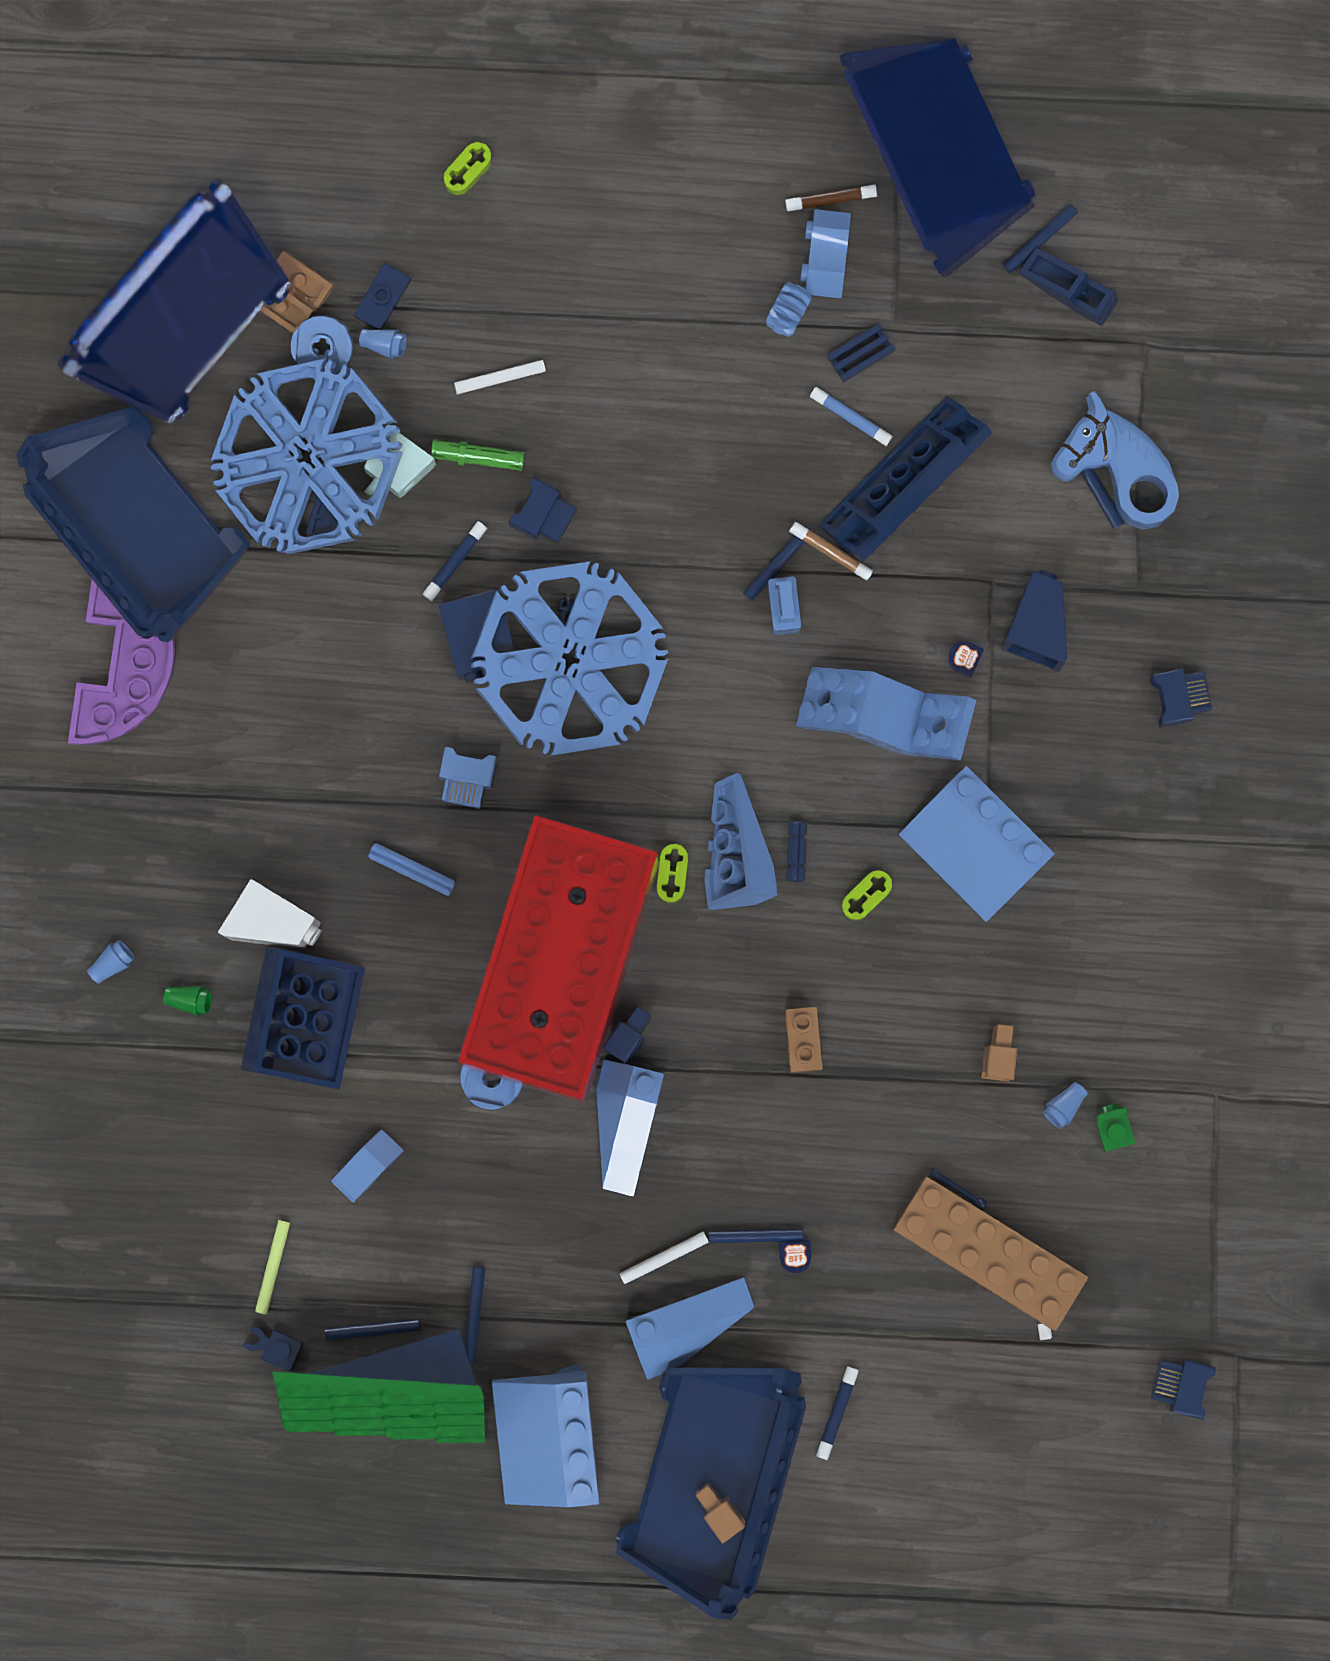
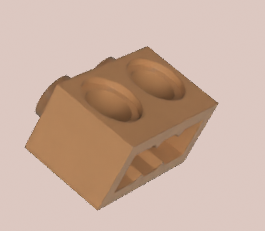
[785,1007,822,1074]

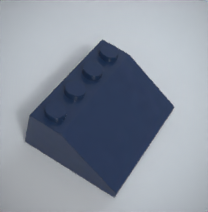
[241,948,365,1090]

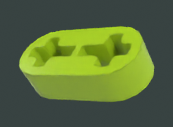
[444,142,492,195]
[657,844,688,903]
[842,870,892,921]

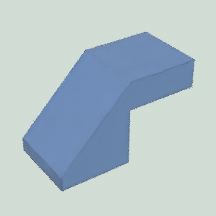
[331,1129,404,1203]

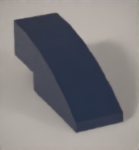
[1020,248,1118,326]

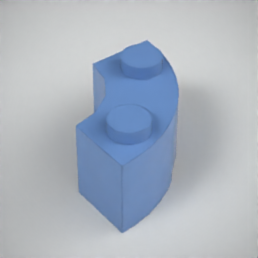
[800,209,851,298]

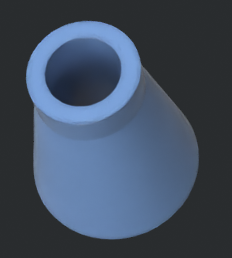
[359,329,407,360]
[87,940,135,984]
[1043,1082,1088,1129]

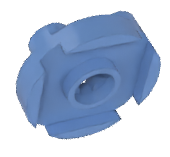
[291,315,353,374]
[460,1066,523,1110]

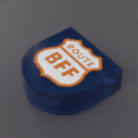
[948,641,984,678]
[779,1241,811,1273]

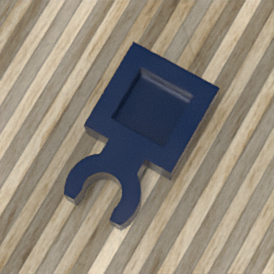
[243,1326,303,1372]

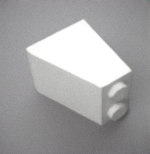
[218,879,322,949]

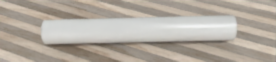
[454,360,546,394]
[619,1232,709,1284]

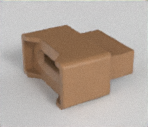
[981,1024,1018,1082]
[696,1482,746,1544]

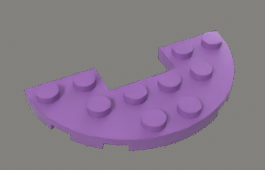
[68,579,175,745]

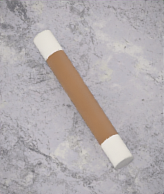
[789,521,873,581]

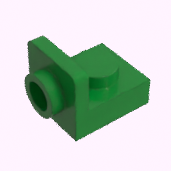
[1094,1103,1136,1152]

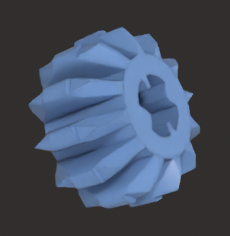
[766,282,812,337]

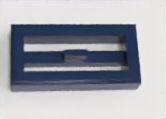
[827,324,895,383]

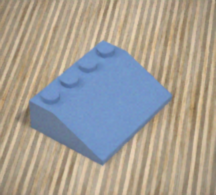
[898,766,1055,922]
[492,1371,599,1507]

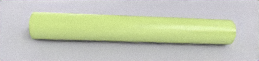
[255,1220,290,1315]

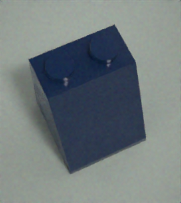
[1001,570,1067,672]

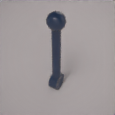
[930,1169,987,1210]

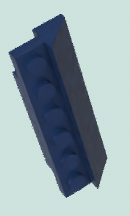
[818,397,992,562]

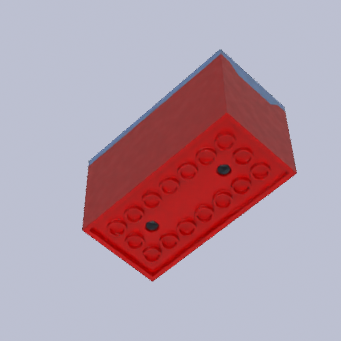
[458,815,659,1104]

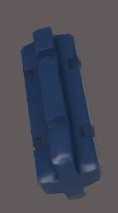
[786,821,807,882]

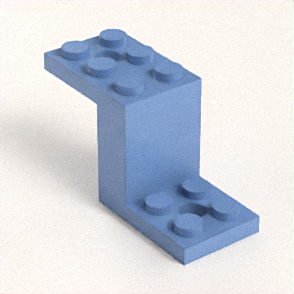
[796,667,976,760]

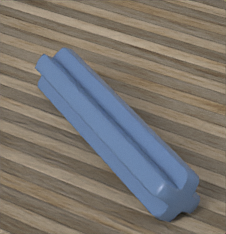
[368,843,456,896]

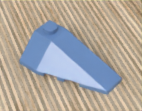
[704,773,778,910]
[596,1060,664,1196]
[626,1277,754,1380]

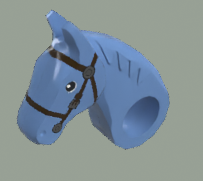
[1050,391,1179,530]

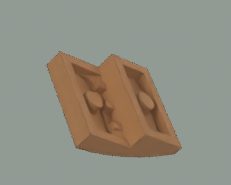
[248,251,335,334]

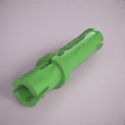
[431,439,525,472]

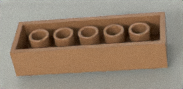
[892,1177,1089,1331]

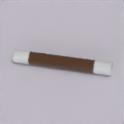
[785,184,877,212]

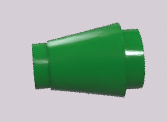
[164,986,212,1016]

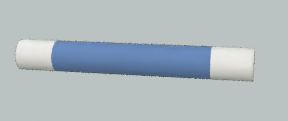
[810,387,893,446]

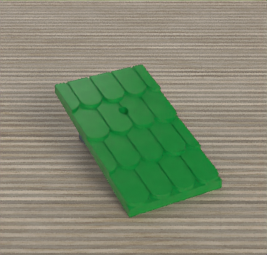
[272,1329,485,1443]

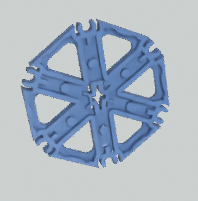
[211,359,403,554]
[470,561,668,756]

